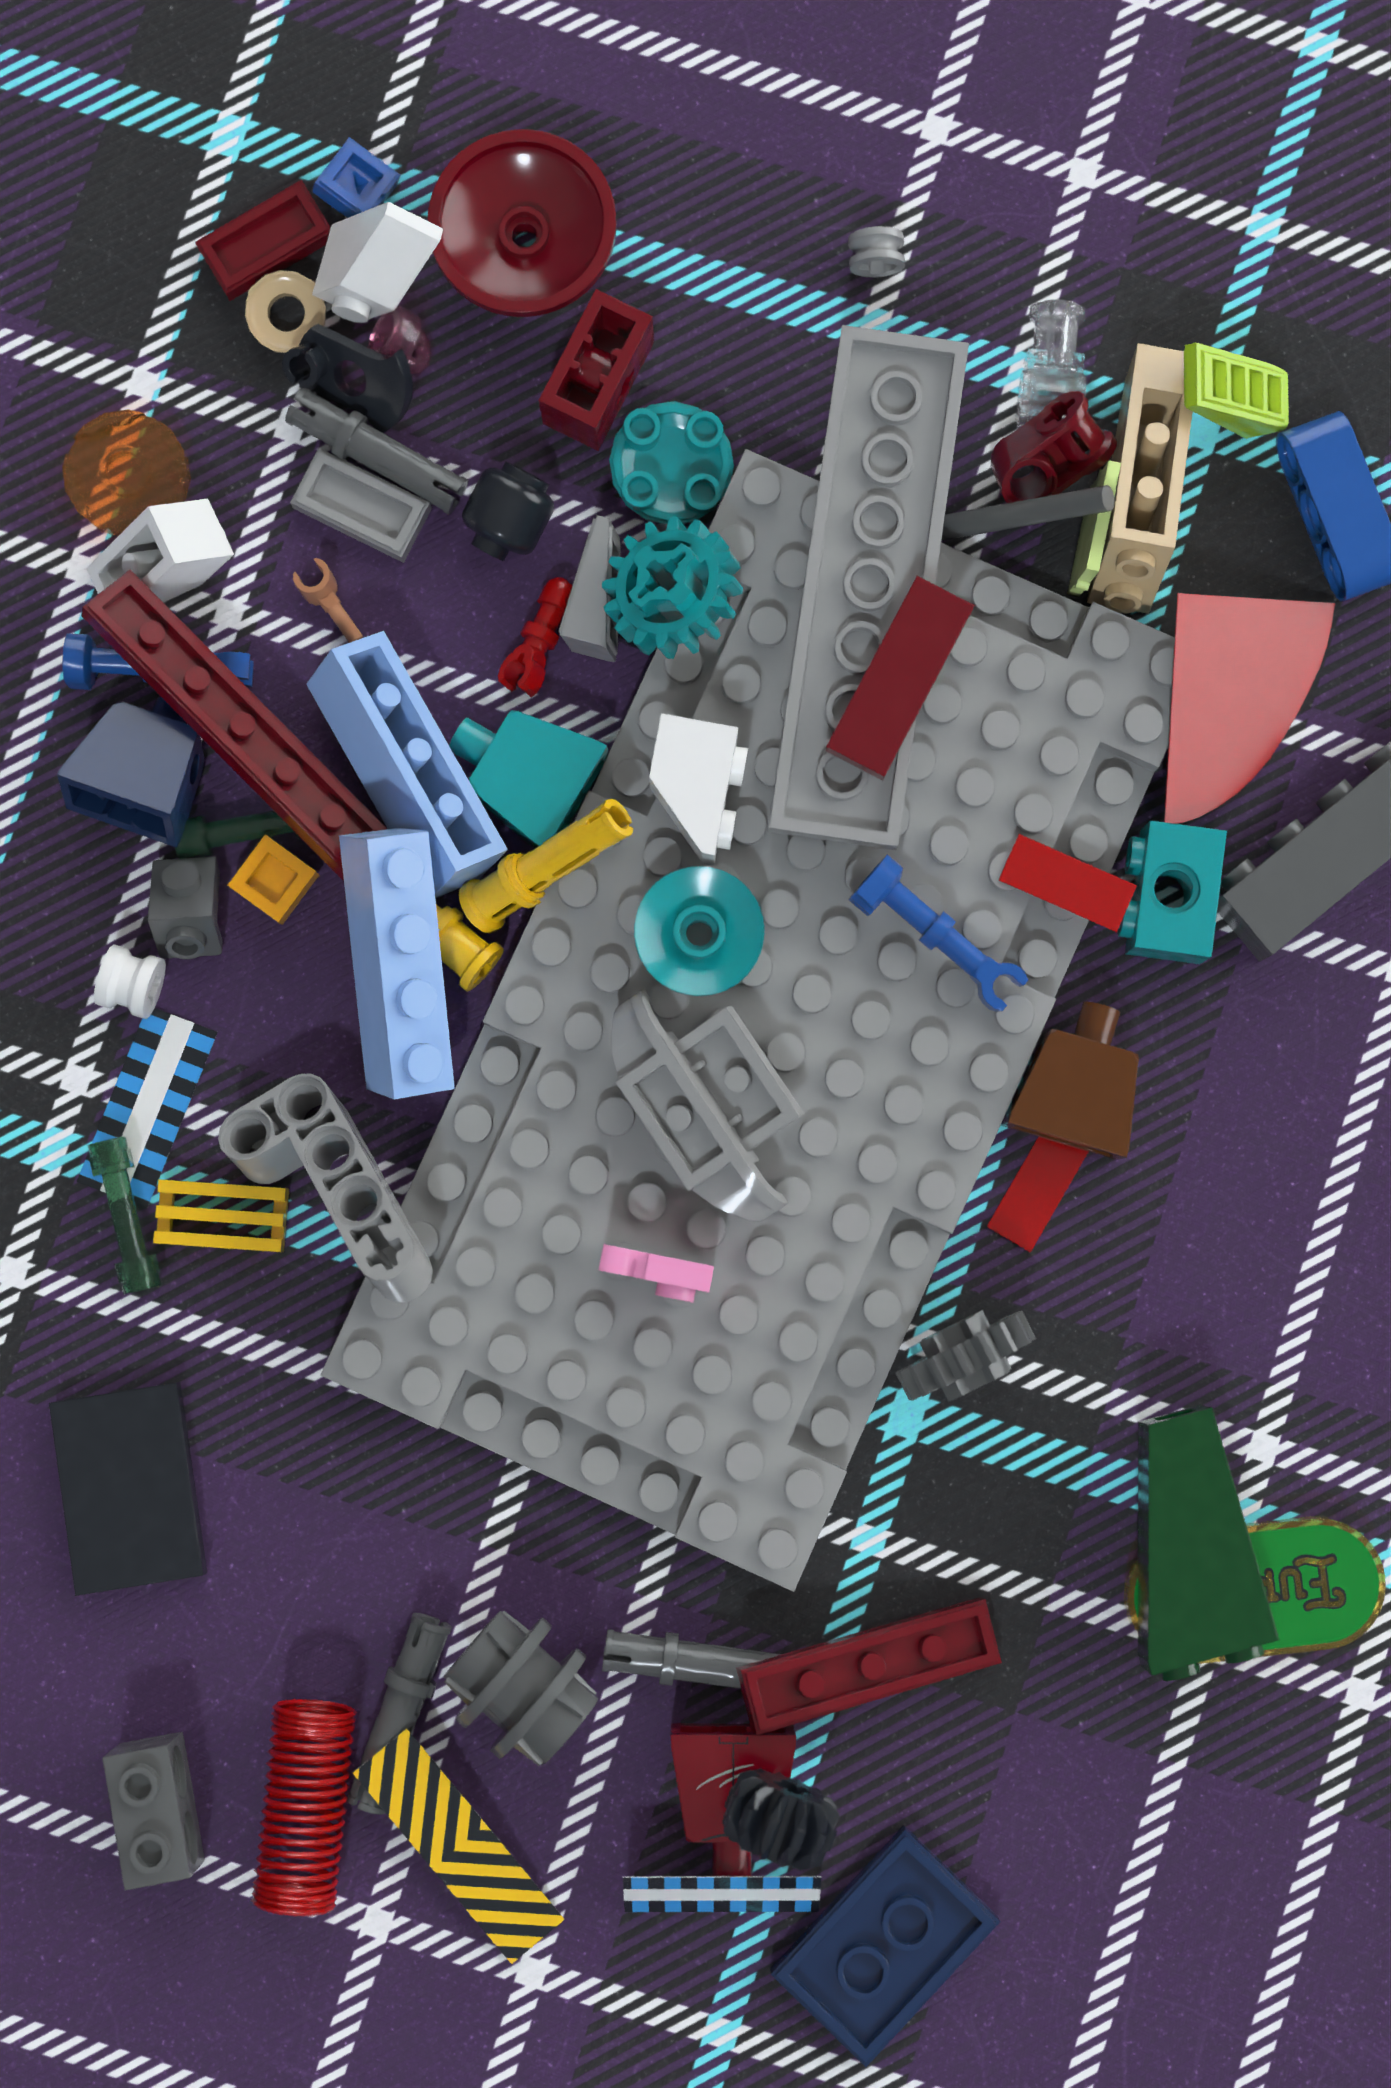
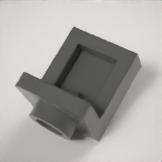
[148,856,223,959]

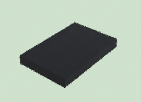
[49,1382,207,1596]

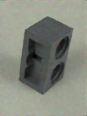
[102,1731,205,1890]

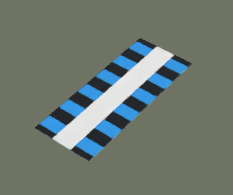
[76,1008,218,1209]
[623,1876,821,1912]

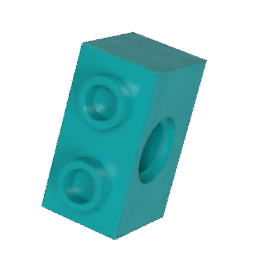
[1117,820,1227,964]

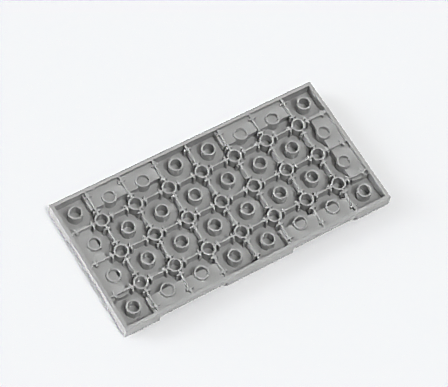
[320,449,1175,1592]

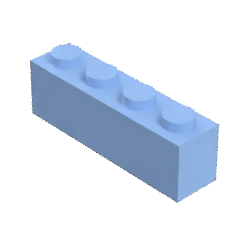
[306,631,508,898]
[339,828,455,1099]

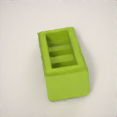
[1184,343,1289,439]

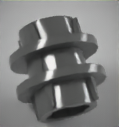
[444,1611,598,1766]

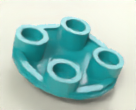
[609,401,734,524]

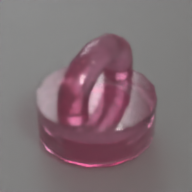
[368,305,431,374]

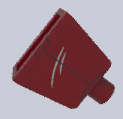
[671,1723,796,1877]

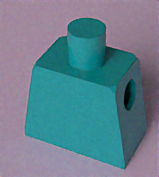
[449,710,609,849]

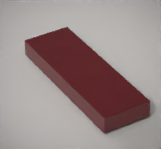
[825,576,975,781]

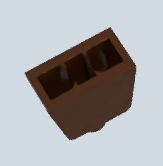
[1001,1001,1139,1160]

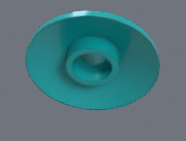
[634,866,765,996]

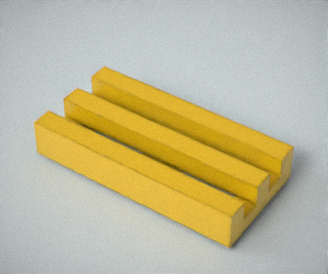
[153,1179,289,1252]

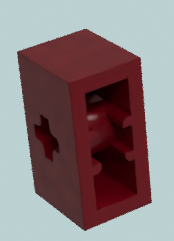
[538,289,654,451]

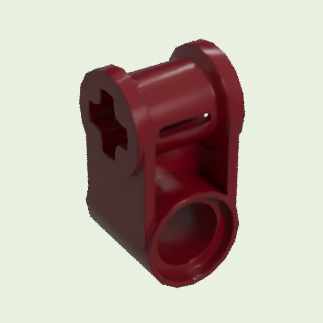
[991,390,1117,503]

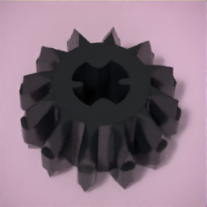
[722,1769,840,1871]

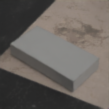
[290,448,432,563]

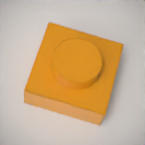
[227,835,319,925]

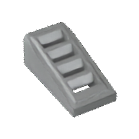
[559,515,620,662]

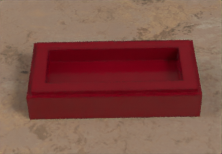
[195,180,331,301]

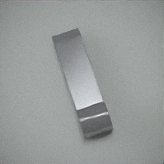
[218,1074,433,1303]

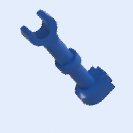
[62,633,254,690]
[848,854,1029,1012]

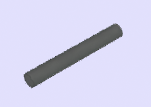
[941,485,1114,540]

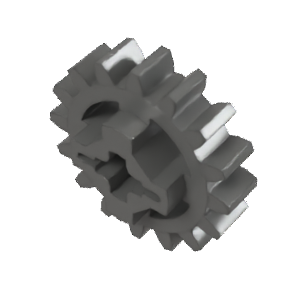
[896,1310,1036,1401]

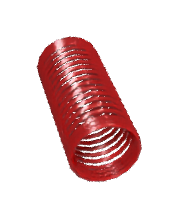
[251,1699,357,1916]

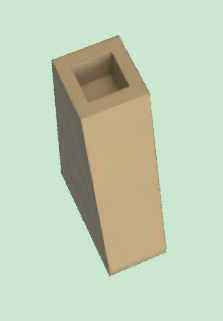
[1087,343,1193,614]

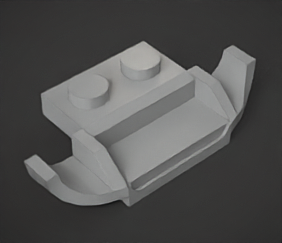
[611,988,805,1222]

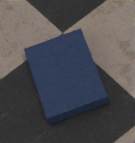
[770,1825,1000,2067]

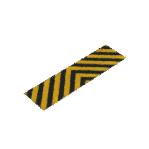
[353,1728,565,1964]

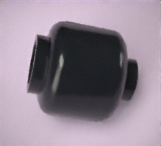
[462,461,554,561]

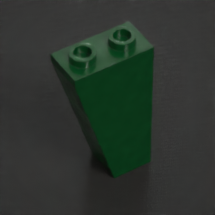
[1138,1405,1279,1681]

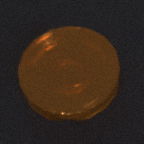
[62,410,191,536]

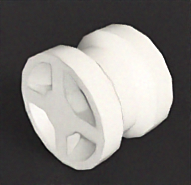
[94,944,166,1019]

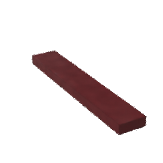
[81,569,387,881]

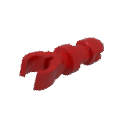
[498,577,573,698]

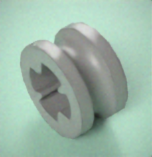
[848,226,905,278]

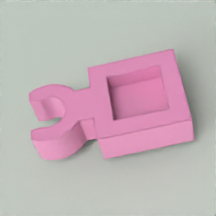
[599,1244,714,1303]

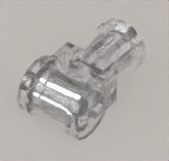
[1016,300,1086,432]

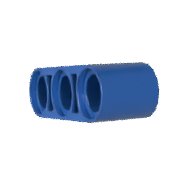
[1276,411,1391,602]

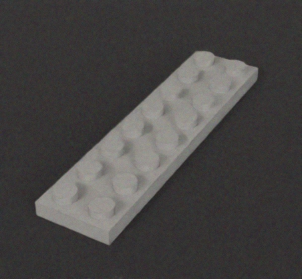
[768,325,969,850]

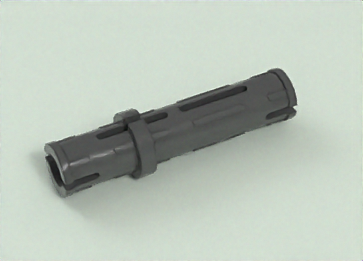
[285,388,468,515]
[347,1613,452,1815]
[602,1629,782,1689]

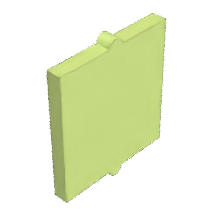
[1067,460,1121,597]

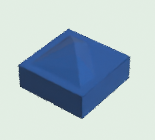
[312,137,401,218]

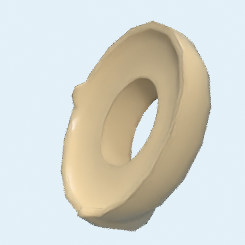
[245,270,326,353]

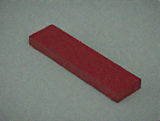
[736,1598,1002,1735]

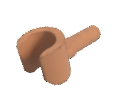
[293,558,363,643]

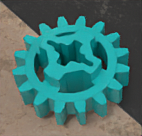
[602,516,743,659]

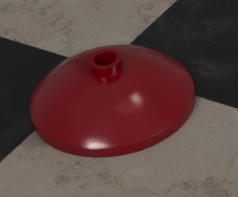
[428,129,616,317]

